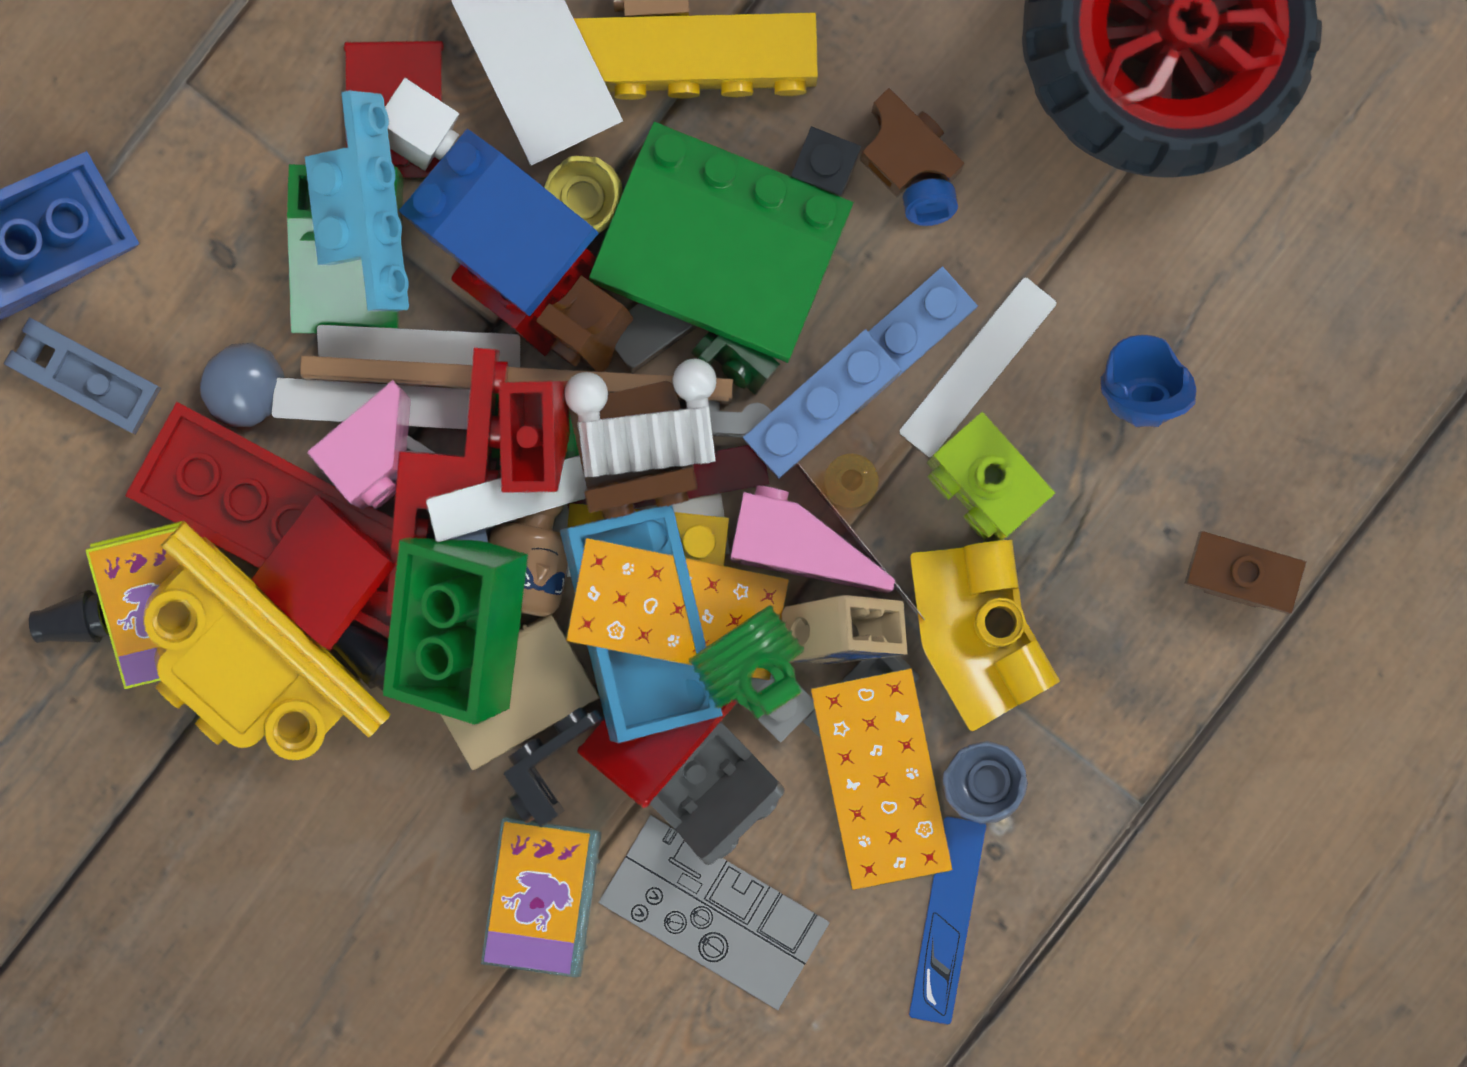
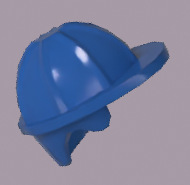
[1100,335,1197,428]

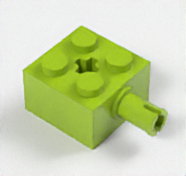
[927,412,1055,541]

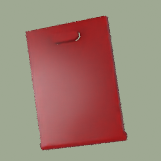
[343,41,444,179]
[577,700,737,808]

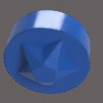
[903,179,958,226]

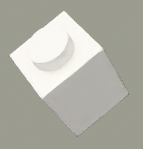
[385,78,460,171]

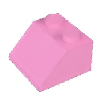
[308,381,411,509]

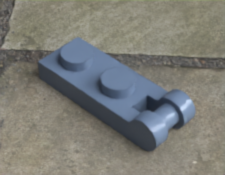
[4,317,161,435]

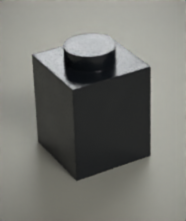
[791,126,861,197]

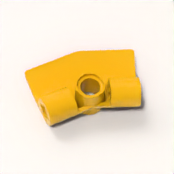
[910,540,1061,731]

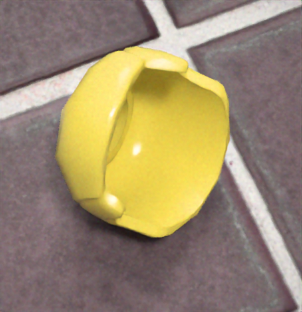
[544,156,623,234]

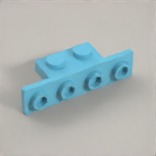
[305,91,409,311]

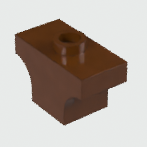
[860,88,965,197]
[536,276,634,372]
[1184,531,1307,614]

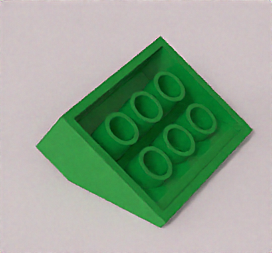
[588,121,854,363]

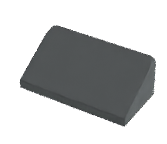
[615,303,697,374]

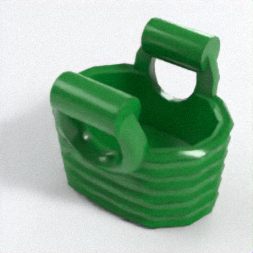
[689,605,804,719]

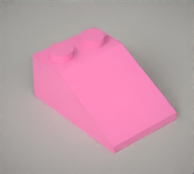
[731,486,895,594]

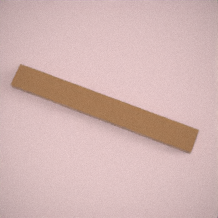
[300,356,733,405]

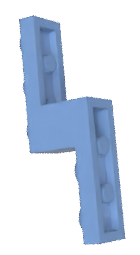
[743,266,978,479]

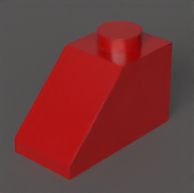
[499,381,570,493]

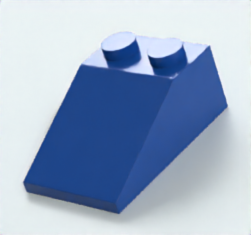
[399,128,598,317]
[0,151,140,320]

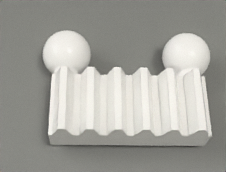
[564,359,717,477]

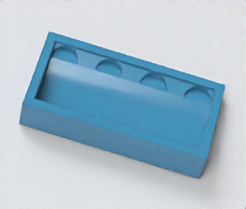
[560,505,723,743]

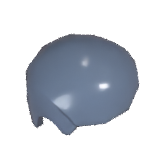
[200,343,285,427]
[942,741,1028,824]

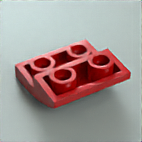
[251,494,396,650]

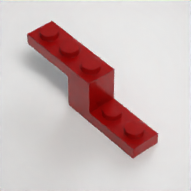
[386,348,508,616]

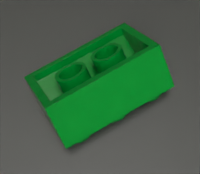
[383,538,528,725]

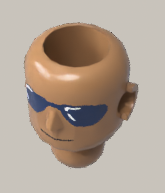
[487,505,569,617]

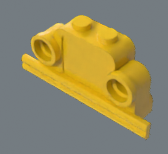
[143,522,391,760]

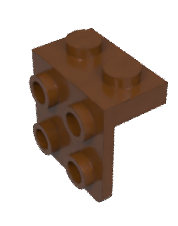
[570,381,698,519]

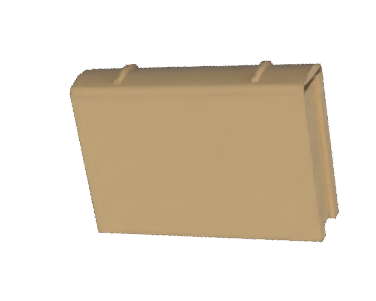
[440,614,600,770]

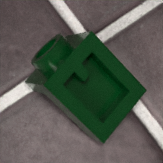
[691,331,780,395]

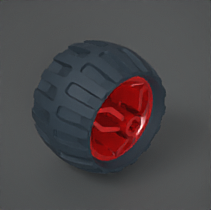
[1022,0,1322,178]

